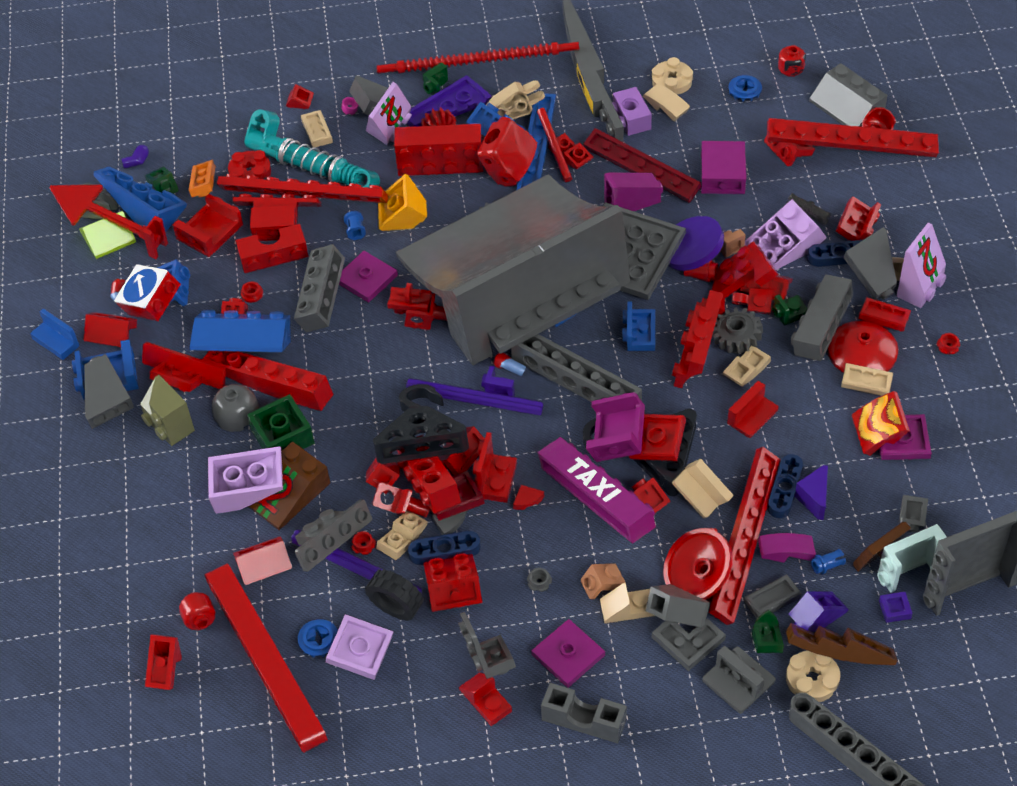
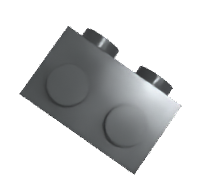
[458,612,516,679]

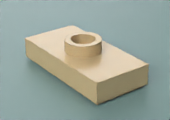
[301,110,333,148]
[841,363,893,396]

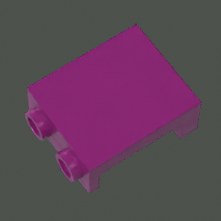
[701,141,746,194]
[586,392,645,462]

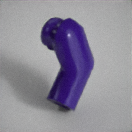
[121,145,149,169]

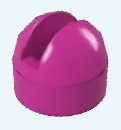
[342,97,359,115]

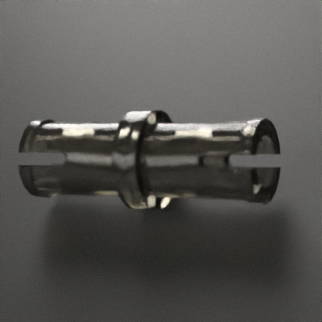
[786,193,831,226]

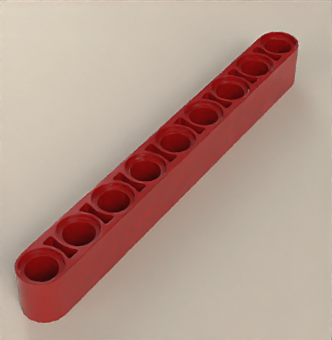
[204,563,328,753]

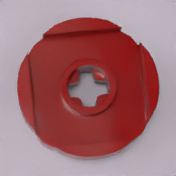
[228,150,271,179]

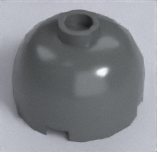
[212,384,260,432]

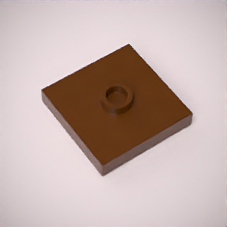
[853,521,911,572]

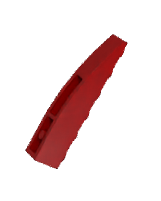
[202,351,334,411]

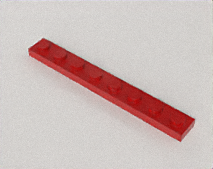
[767,118,939,157]
[217,174,388,203]
[709,447,781,625]

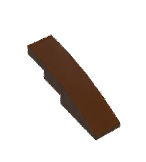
[786,623,898,665]

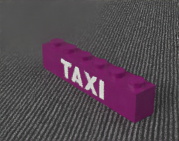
[538,437,656,544]

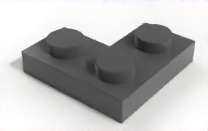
[651,618,726,671]

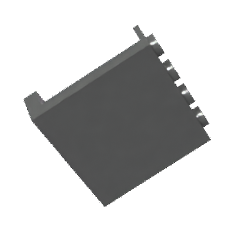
[923,511,1017,616]

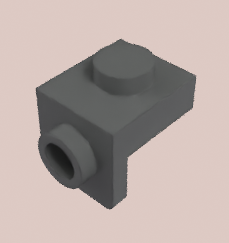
[898,495,928,532]

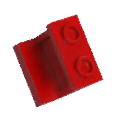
[173,194,243,257]

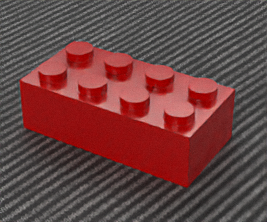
[394,124,483,176]

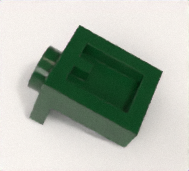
[423,62,448,95]
[144,166,179,194]
[772,295,807,326]

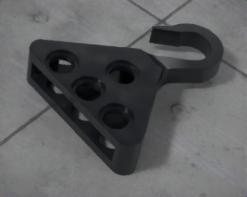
[373,384,469,464]
[583,409,697,496]

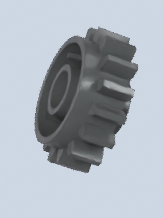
[712,307,763,354]

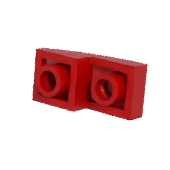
[548,133,593,169]

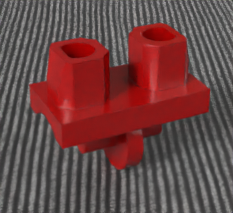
[387,283,432,314]

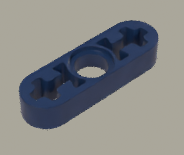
[808,240,863,267]
[768,454,803,518]
[408,531,481,565]

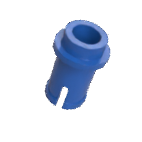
[811,549,846,574]

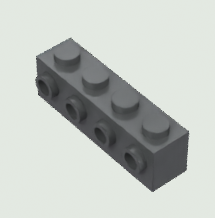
[294,244,345,333]
[791,274,853,361]

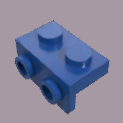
[622,301,655,351]

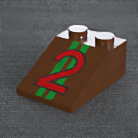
[248,441,330,530]

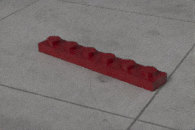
[583,128,702,203]

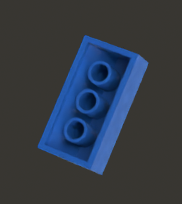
[190,310,291,352]

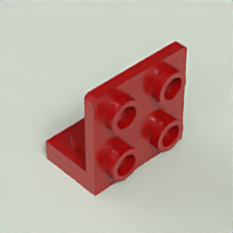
[473,432,517,503]
[423,553,482,612]

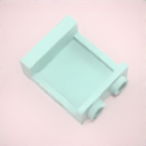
[877,524,946,593]

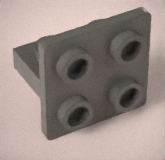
[702,646,776,714]

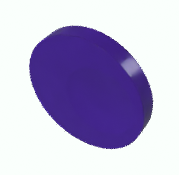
[668,216,724,271]

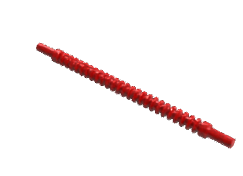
[377,42,580,74]

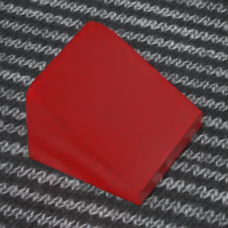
[286,84,314,109]

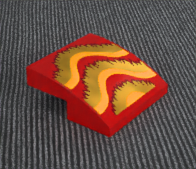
[852,391,910,456]

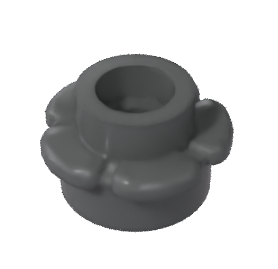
[527,568,552,592]

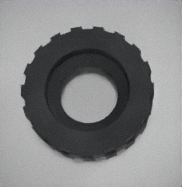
[365,569,424,621]

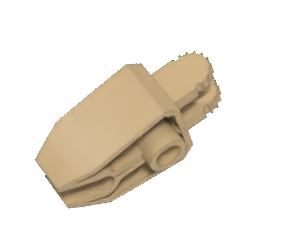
[486,80,545,119]

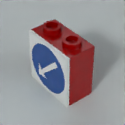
[114,264,181,321]

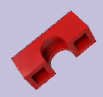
[235,224,309,273]

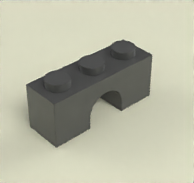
[541,683,627,744]

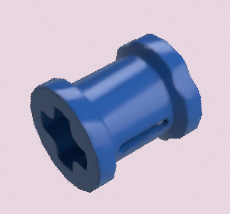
[344,211,366,240]

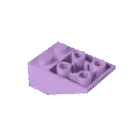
[745,200,827,270]

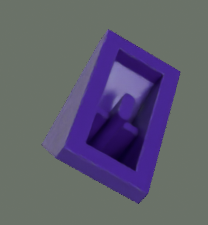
[795,465,828,520]

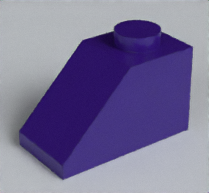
[789,591,849,632]

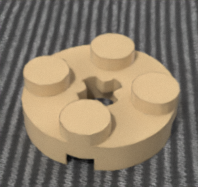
[652,57,693,94]
[786,651,840,702]

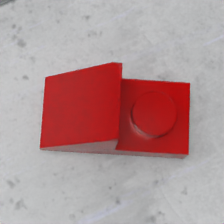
[145,634,182,690]
[459,672,512,726]

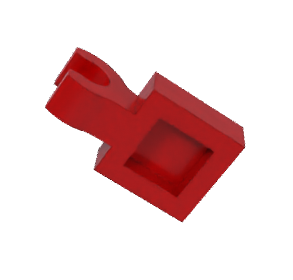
[732,288,773,314]

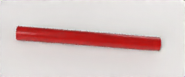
[537,108,572,182]

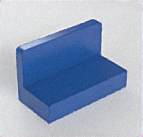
[30,309,79,360]

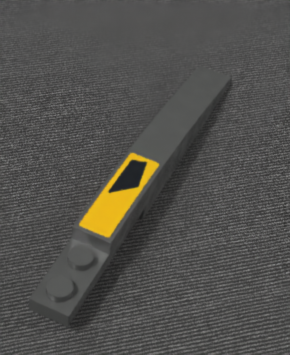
[562,0,624,142]

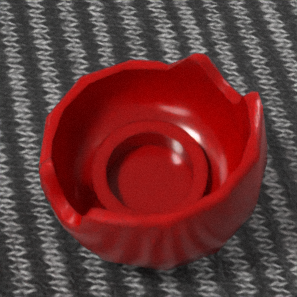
[862,107,896,130]

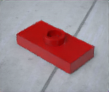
[859,297,911,332]

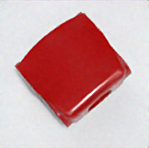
[477,117,538,186]

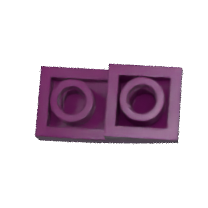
[758,533,816,563]

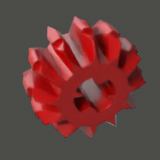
[421,107,456,126]

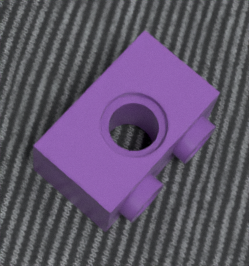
[612,87,652,136]

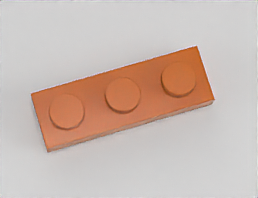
[189,160,216,197]

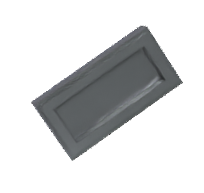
[744,574,802,619]

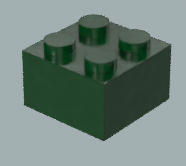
[247,394,315,451]

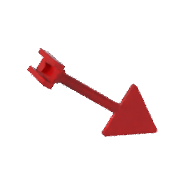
[49,185,168,259]

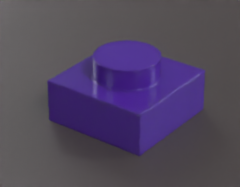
[879,592,912,623]

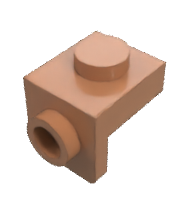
[581,563,626,599]

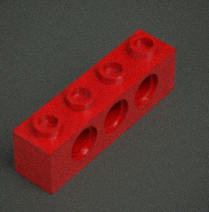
[397,434,461,514]

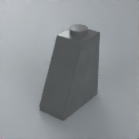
[843,227,897,300]
[84,354,134,429]

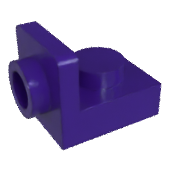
[481,366,515,397]

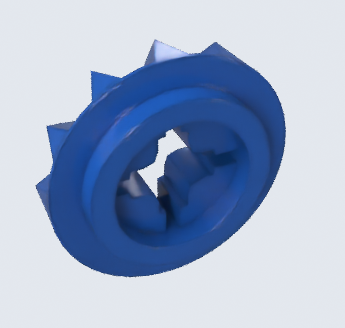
[728,75,762,101]
[298,619,338,658]

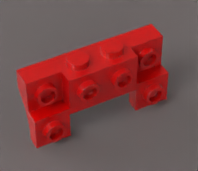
[671,290,723,388]

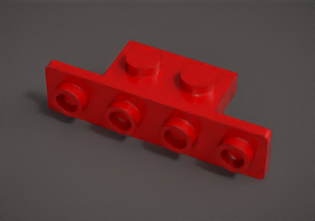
[232,194,322,224]
[142,342,226,392]

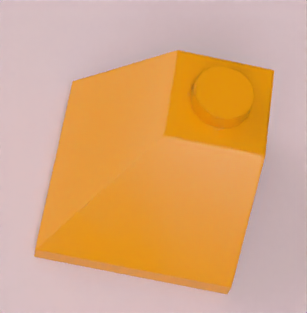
[378,174,427,231]

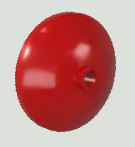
[827,321,898,373]
[663,528,733,600]

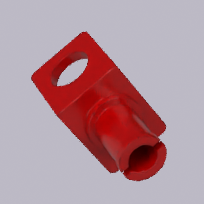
[405,293,447,330]
[372,483,430,517]

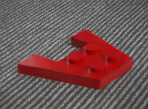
[712,241,779,318]

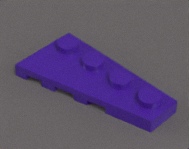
[407,75,493,127]

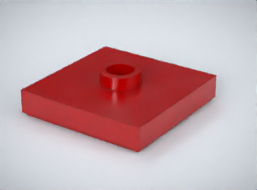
[629,414,686,461]

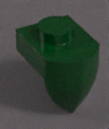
[752,610,784,653]

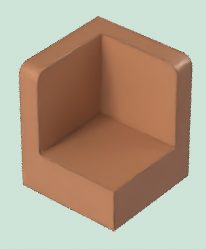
[720,229,745,258]

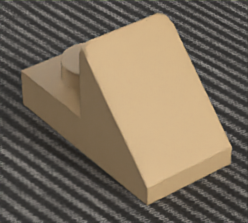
[600,583,655,623]

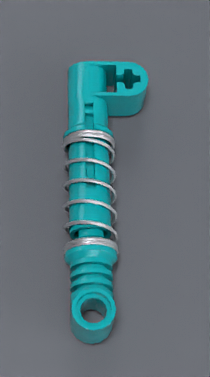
[244,109,380,188]

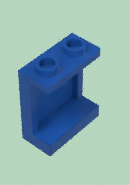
[72,339,139,400]

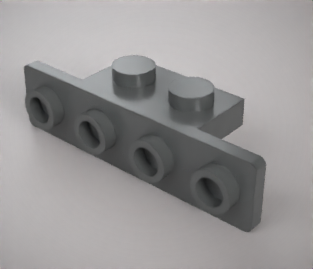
[295,499,372,572]

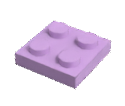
[326,614,393,680]

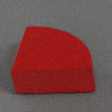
[513,485,545,510]

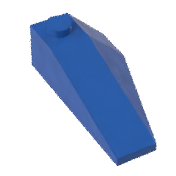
[93,167,187,231]

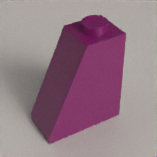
[604,172,663,211]

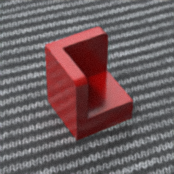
[366,458,400,494]

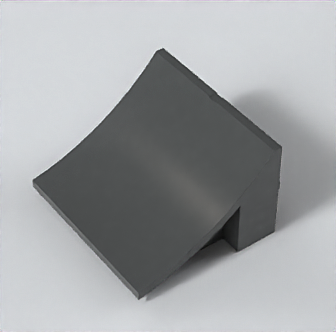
[396,174,630,366]

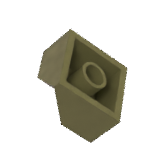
[140,375,195,446]

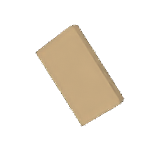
[672,459,733,518]

